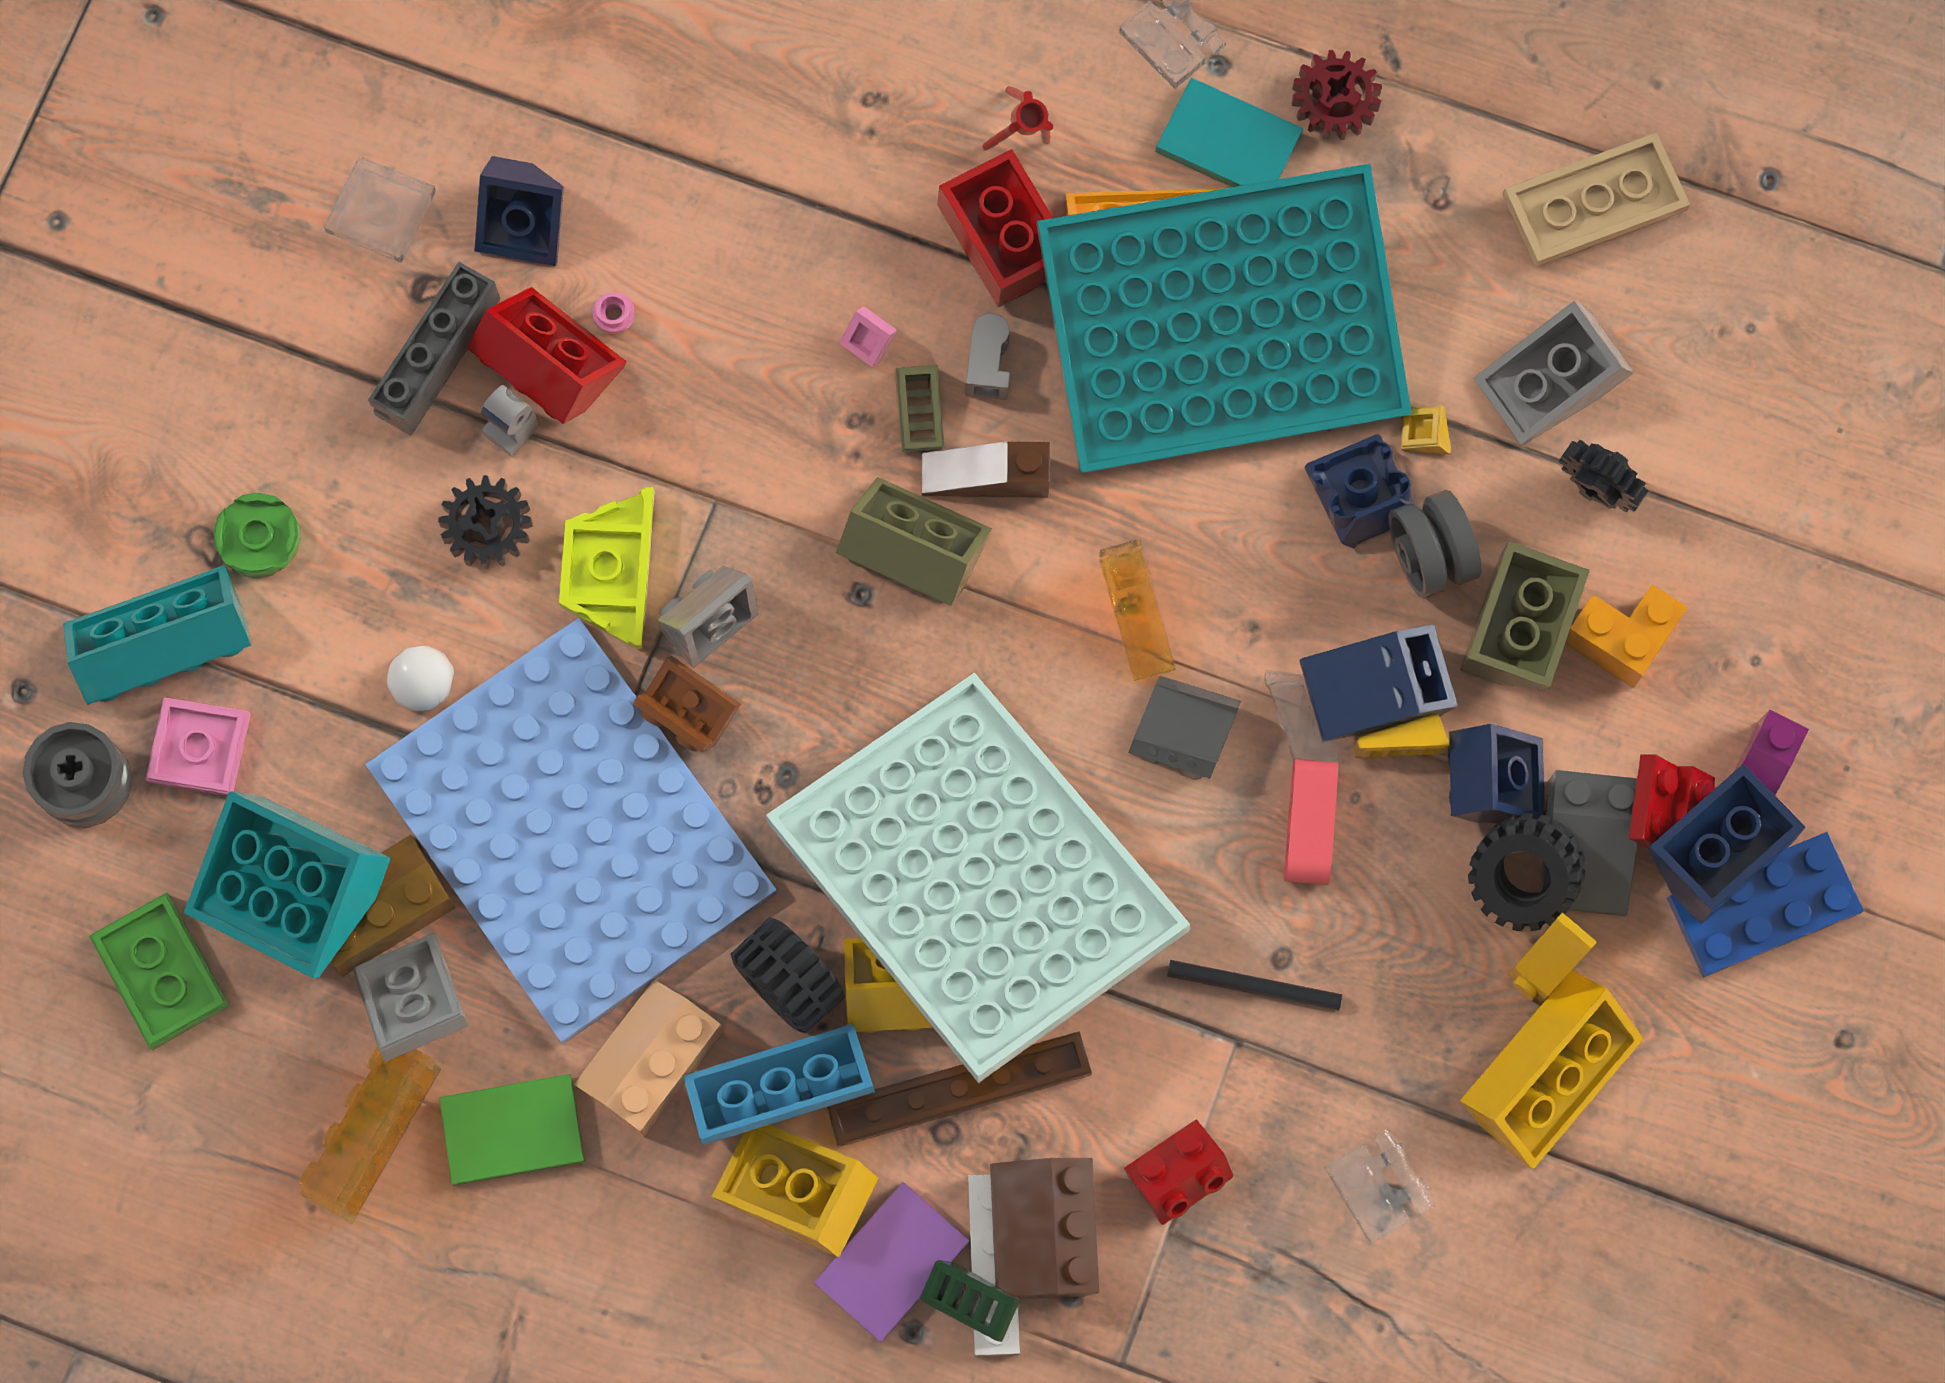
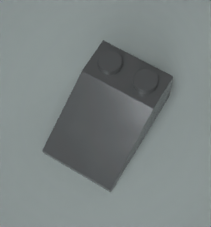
[1540,770,1637,916]

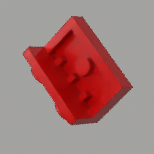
[1124,1119,1234,1225]

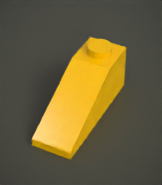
[1508,912,1597,1003]

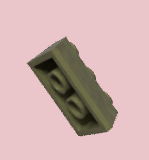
[836,477,992,606]
[1460,541,1590,690]

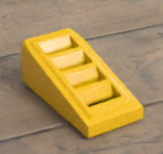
[1352,714,1449,758]

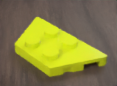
[559,487,655,650]

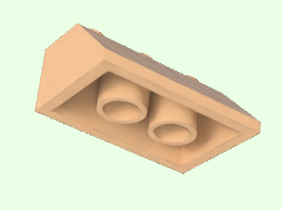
[573,979,724,1137]

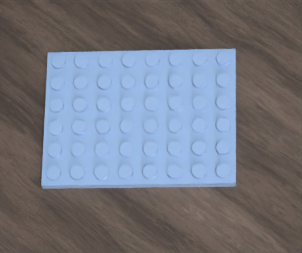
[365,617,777,1044]

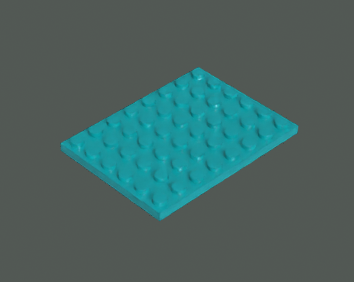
[1036,163,1412,473]

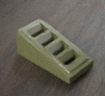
[895,365,944,452]

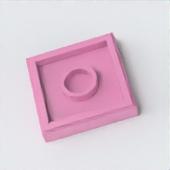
[145,697,251,796]

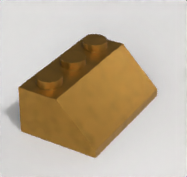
[331,835,456,977]

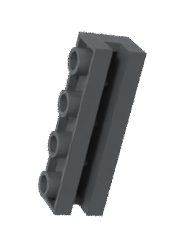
[368,262,500,436]

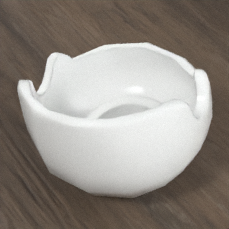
[387,646,455,711]

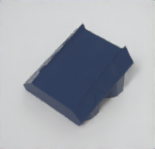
[1304,434,1415,549]

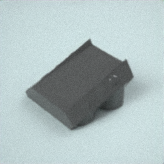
[1128,676,1241,780]

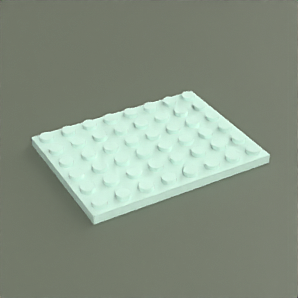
[766,673,1190,1083]

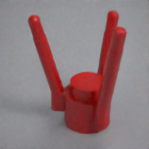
[982,86,1053,151]

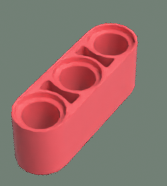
[1284,759,1338,885]

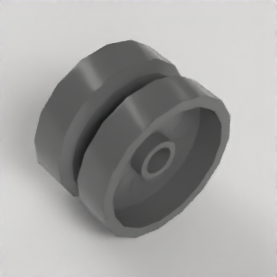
[1388,490,1482,598]
[23,722,132,828]

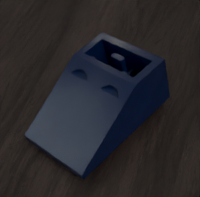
[1299,624,1458,742]

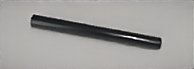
[1167,960,1342,1011]

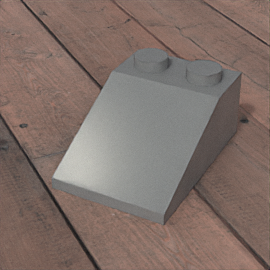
[1474,301,1634,445]
[657,566,758,668]

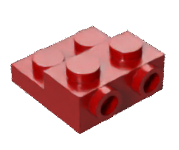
[1629,754,1715,848]

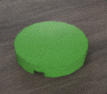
[213,493,301,578]

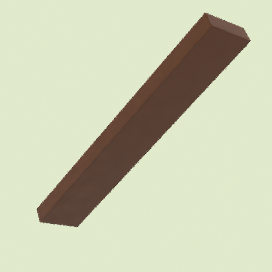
[827,1031,1092,1147]

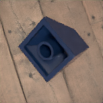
[474,156,564,266]

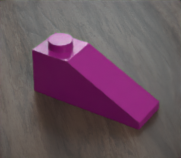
[1734,710,1809,795]

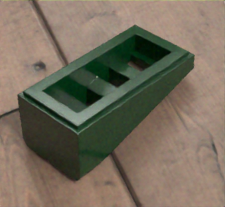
[920,1260,1020,1342]

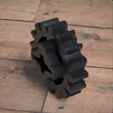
[1559,440,1648,512]
[438,475,533,569]

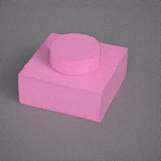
[839,306,897,367]

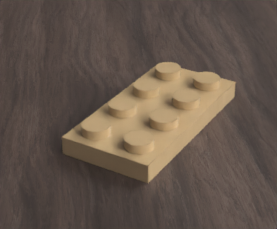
[1502,132,1690,267]

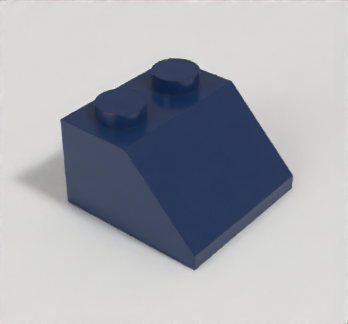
[1448,724,1545,823]

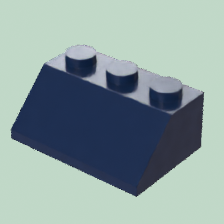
[1648,764,1806,925]

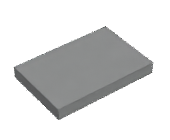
[352,933,468,1062]

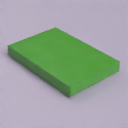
[89,892,230,1050]
[439,1074,585,1186]

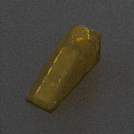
[1099,538,1176,681]

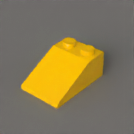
[711,1125,879,1258]

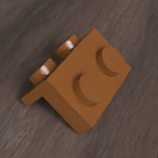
[633,656,741,752]

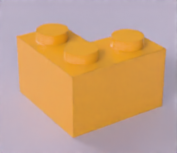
[1565,584,1688,688]

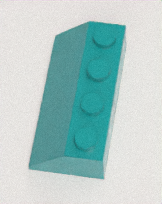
[63,565,251,705]

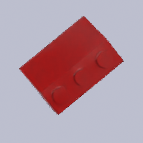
[937,149,1053,308]
[467,287,627,424]

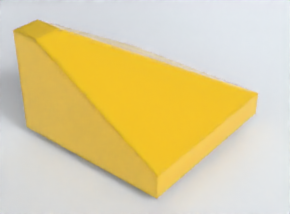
[1401,406,1451,455]

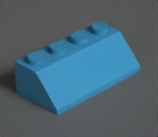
[683,1024,875,1145]

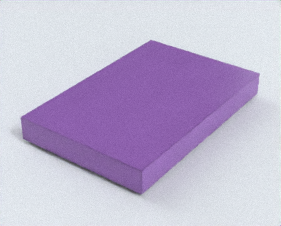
[814,1182,969,1343]

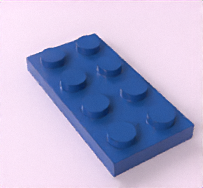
[1667,832,1864,978]

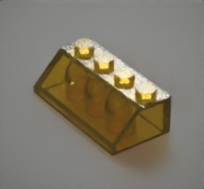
[299,1046,441,1224]

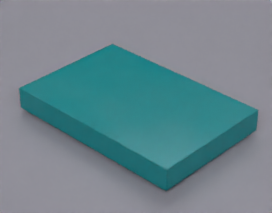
[1155,77,1303,187]

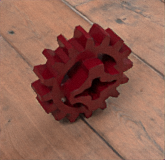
[1291,50,1382,140]

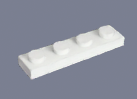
[968,1175,1020,1356]

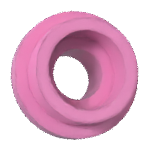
[593,292,635,334]

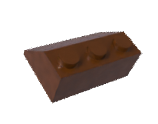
[990,1158,1099,1299]

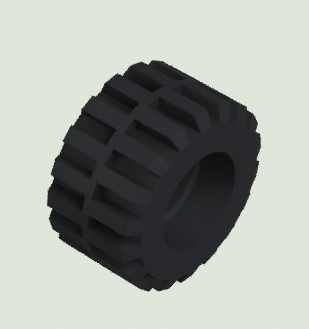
[1468,813,1586,932]
[730,917,845,1034]

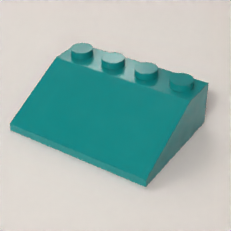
[184,791,391,979]

